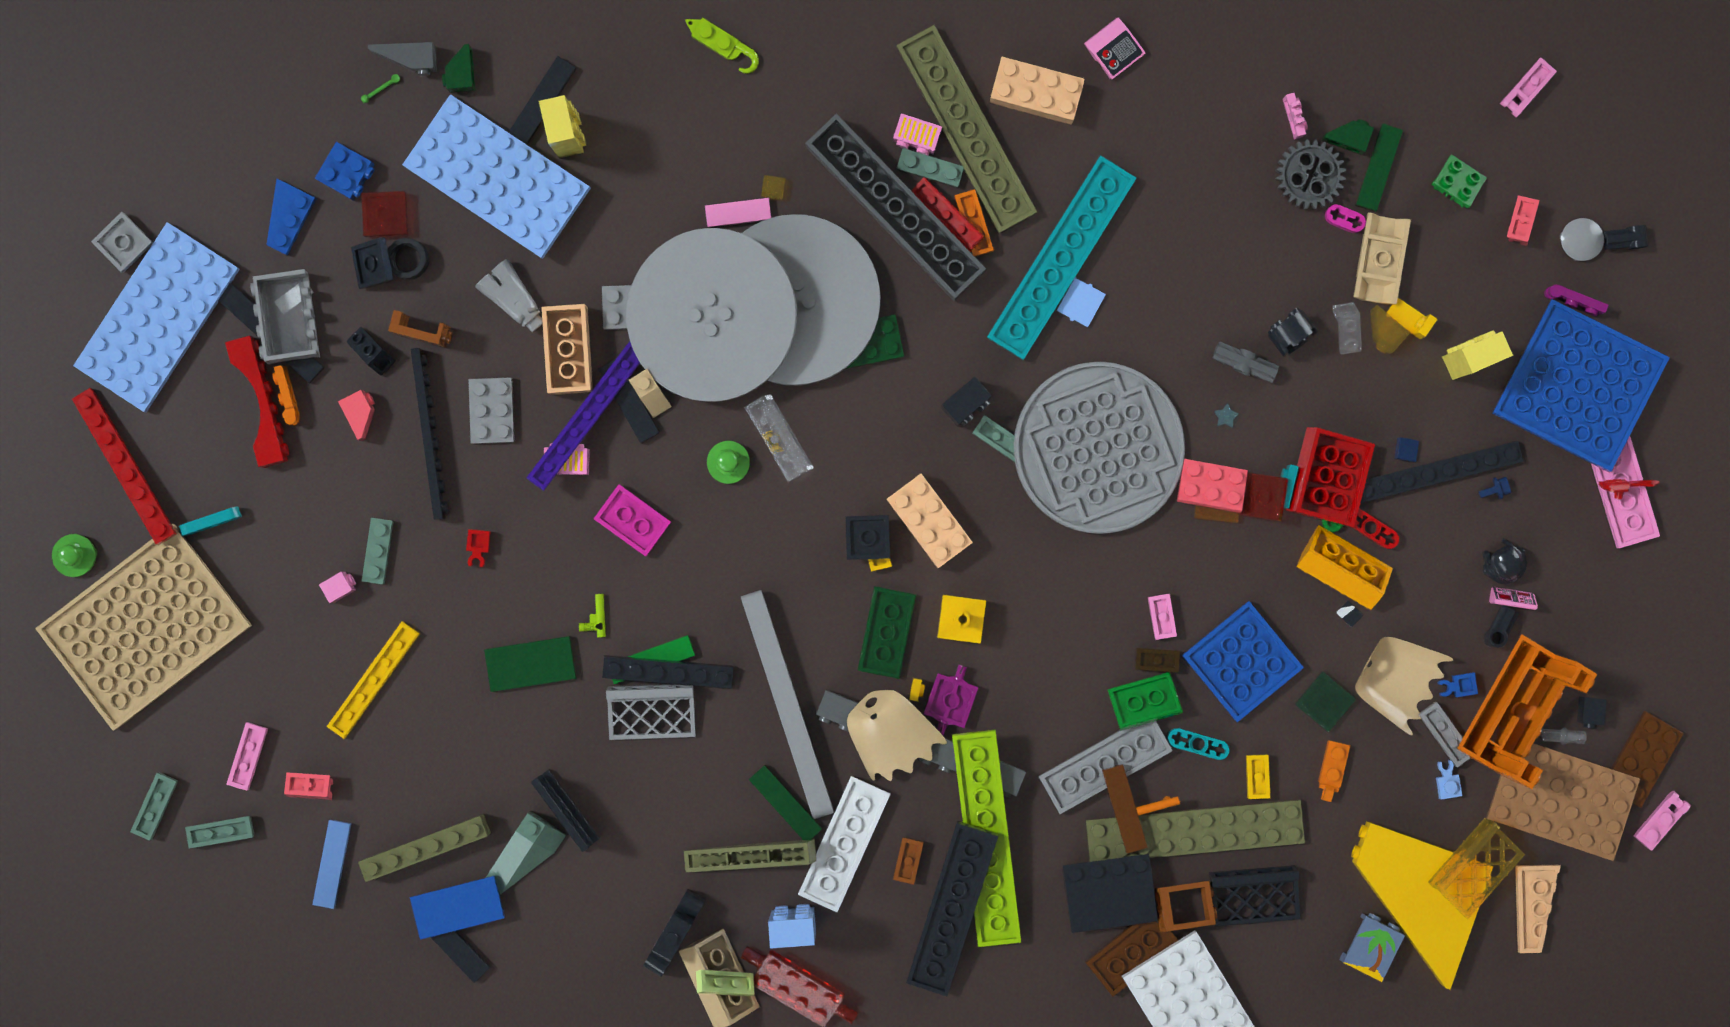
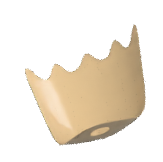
[1355,637,1453,735]
[847,690,947,781]

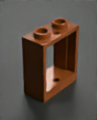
[1154,881,1217,932]

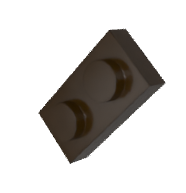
[1135,648,1180,672]

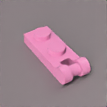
[1500,58,1557,117]
[1633,791,1691,851]

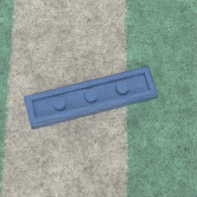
[312,819,352,909]

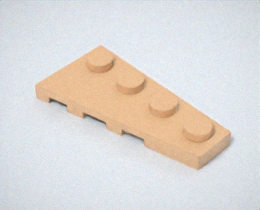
[1515,865,1561,953]

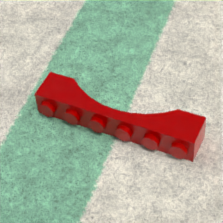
[225,336,289,468]

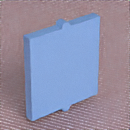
[1057,278,1106,327]

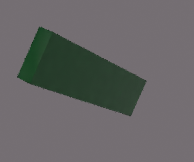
[1355,123,1403,212]
[749,765,822,840]

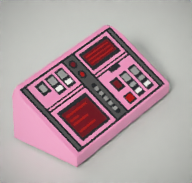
[1489,587,1538,610]

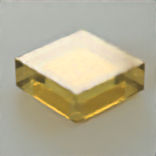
[761,175,786,200]

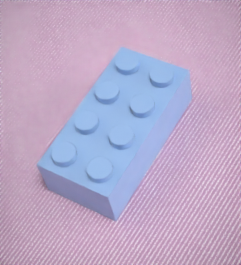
[768,904,816,948]

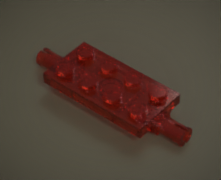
[740,946,858,1027]

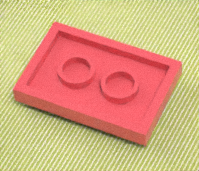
[1177,459,1248,513]

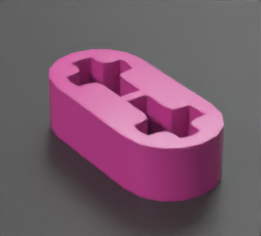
[1325,204,1366,233]

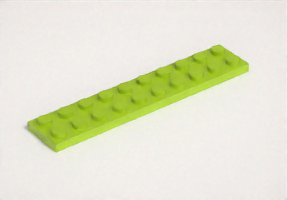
[952,730,1021,947]

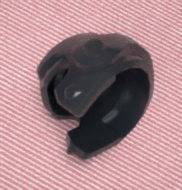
[1482,538,1527,584]

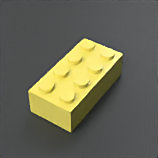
[539,95,586,158]
[1442,330,1513,380]

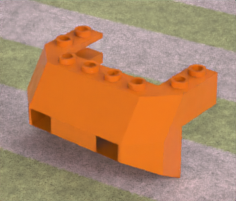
[1457,634,1597,789]

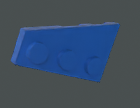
[267,179,316,256]

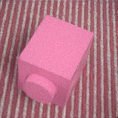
[319,572,356,603]

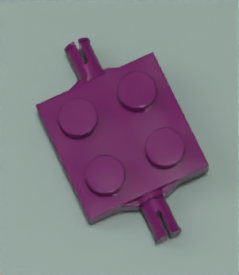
[923,665,978,735]

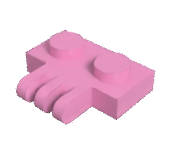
[1283,93,1308,140]

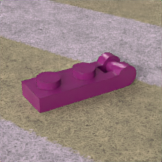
[1544,284,1609,316]

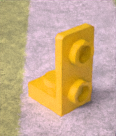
[1385,298,1437,339]

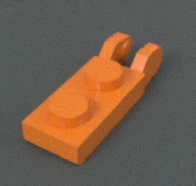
[272,365,300,426]

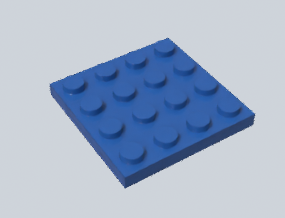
[1182,601,1304,722]

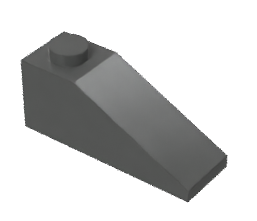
[368,42,437,76]

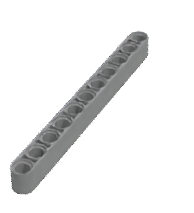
[741,590,834,819]

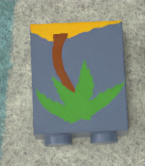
[1339,913,1405,982]

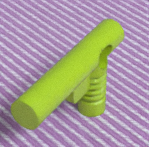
[579,594,606,637]

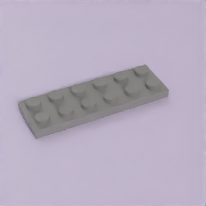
[1038,721,1172,814]

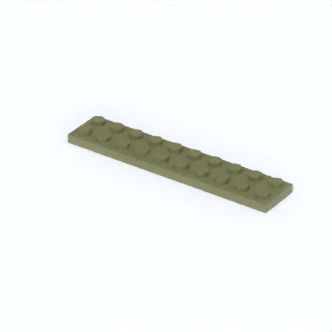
[896,25,1037,234]
[1086,800,1305,862]

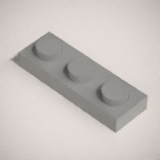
[1418,702,1470,767]

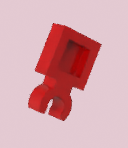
[466,529,491,567]

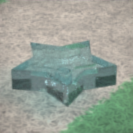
[1214,403,1239,428]

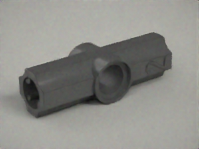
[1212,341,1279,383]

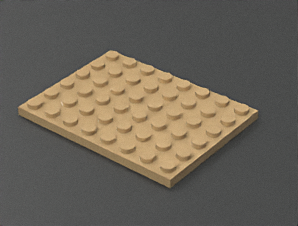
[35,524,252,731]

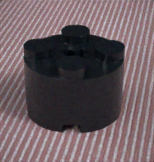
[1268,307,1318,357]

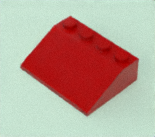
[1286,427,1375,527]

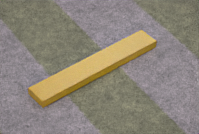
[327,621,420,739]

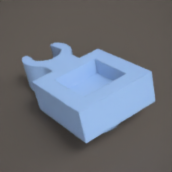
[1436,760,1462,799]

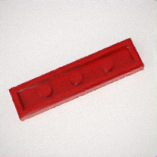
[911,177,985,252]

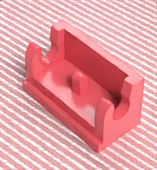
[1507,195,1540,246]
[284,773,333,800]

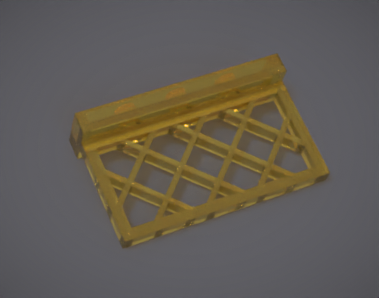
[1428,818,1525,919]

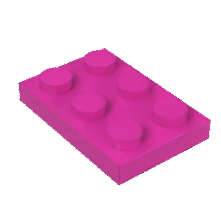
[594,484,671,557]

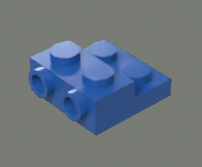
[315,142,375,201]

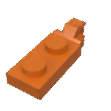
[1318,740,1350,802]

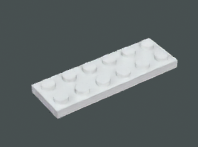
[798,776,890,912]

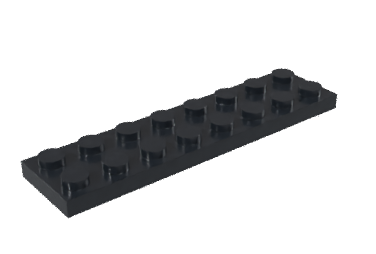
[906,821,999,997]

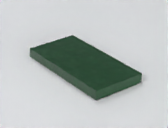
[857,586,916,679]
[484,636,576,692]

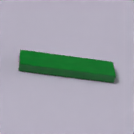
[612,635,695,684]

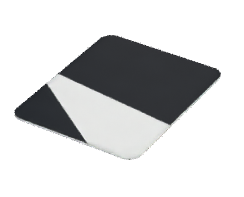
[1337,601,1363,627]

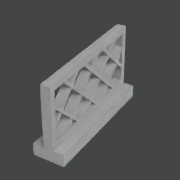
[606,684,696,740]

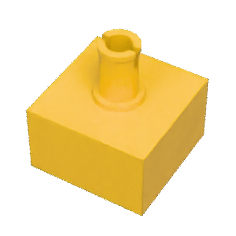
[937,595,986,643]

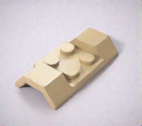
[1353,212,1411,305]

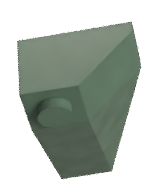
[486,811,566,895]

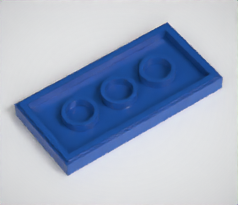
[410,875,505,940]

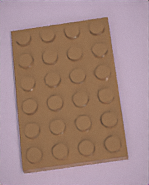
[1486,743,1640,861]

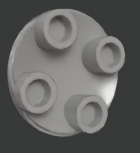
[1560,218,1604,261]

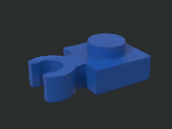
[1437,672,1478,697]

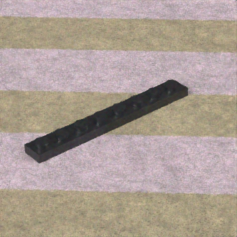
[411,348,448,520]
[1360,441,1524,503]

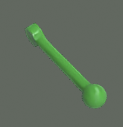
[361,74,400,103]

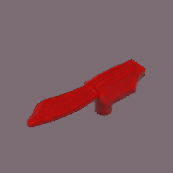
[1598,479,1660,499]

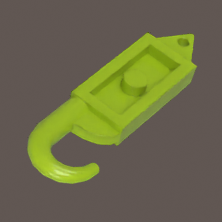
[685,18,759,73]

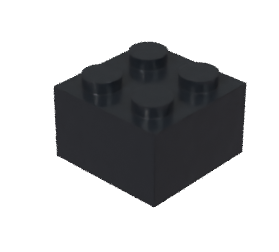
[941,377,992,427]

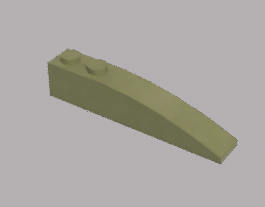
[684,839,816,872]

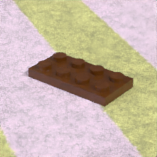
[1611,711,1684,808]
[1085,915,1178,997]

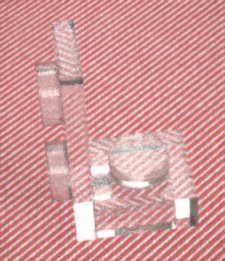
[1332,302,1362,355]

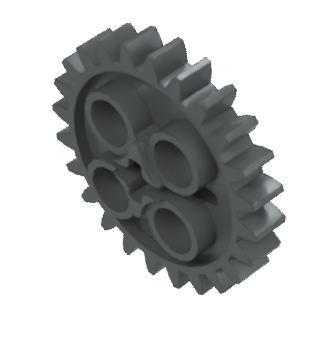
[1275,139,1346,210]

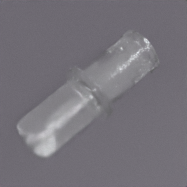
[1541,728,1586,745]

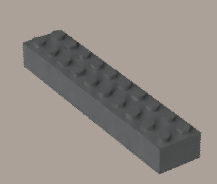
[805,113,986,301]

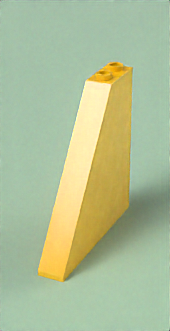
[1351,821,1493,990]

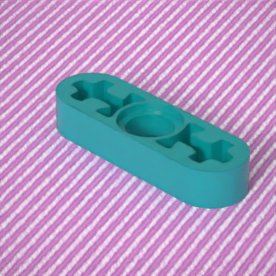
[179,506,242,536]
[1167,728,1229,760]

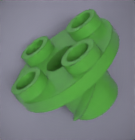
[707,441,750,484]
[52,534,97,577]

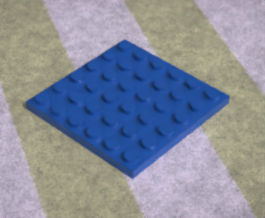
[1492,299,1670,473]

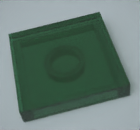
[1295,672,1356,732]

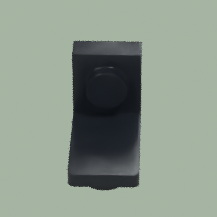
[347,327,396,376]

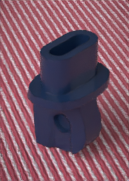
[1478,477,1511,500]

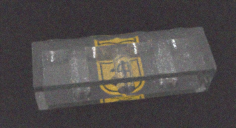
[744,394,814,482]

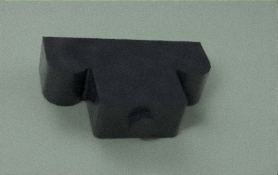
[643,889,706,977]

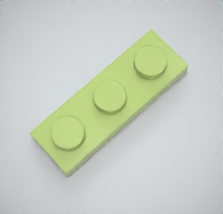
[696,970,755,996]

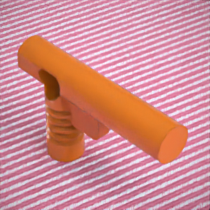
[1136,796,1180,816]

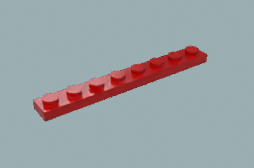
[72,388,177,545]

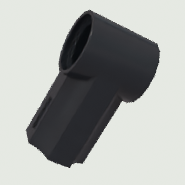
[1603,225,1648,250]
[1484,605,1519,648]

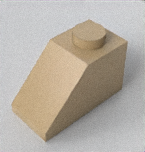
[629,369,672,418]

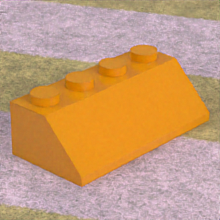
[1296,525,1393,610]

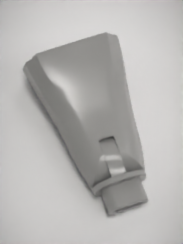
[475,259,543,332]

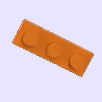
[954,189,994,257]

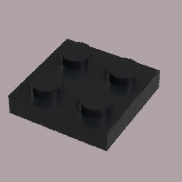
[351,238,393,289]
[845,515,890,560]

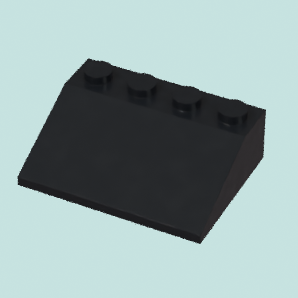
[1062,854,1158,933]

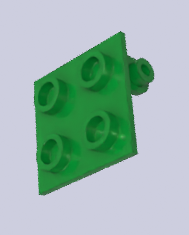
[1431,154,1487,208]

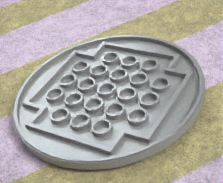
[741,214,881,386]
[626,228,797,402]
[1014,362,1185,534]

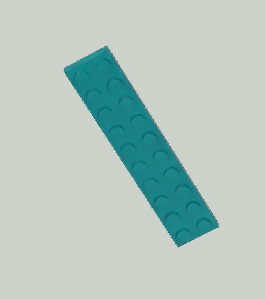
[987,155,1137,360]

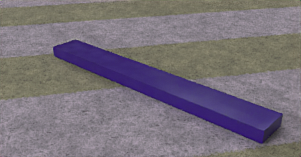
[526,341,640,491]

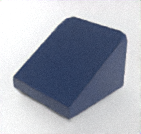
[1394,437,1419,462]

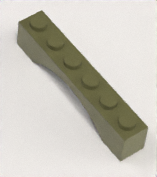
[358,814,491,882]

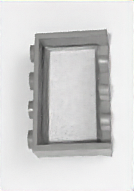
[250,269,320,364]

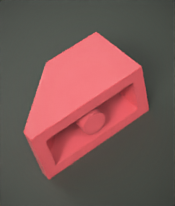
[338,390,375,441]

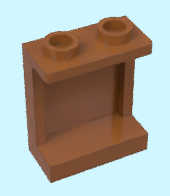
[388,310,453,348]

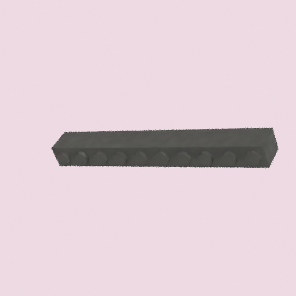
[816,690,1026,798]

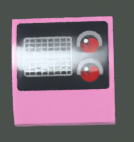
[1084,17,1146,79]

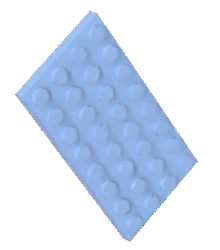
[402,94,591,259]
[73,222,240,413]

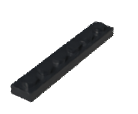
[602,655,733,689]

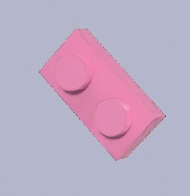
[1147,594,1177,640]

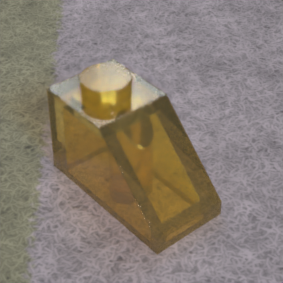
[1370,305,1410,354]

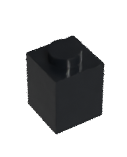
[1577,696,1607,729]

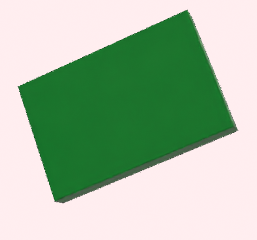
[1108,672,1183,731]

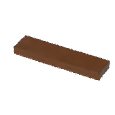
[1102,764,1148,854]

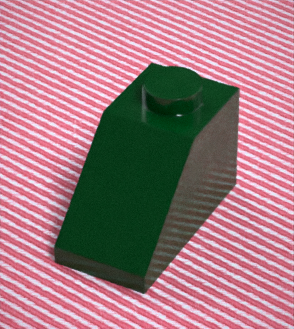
[442,44,476,93]
[1321,119,1374,155]

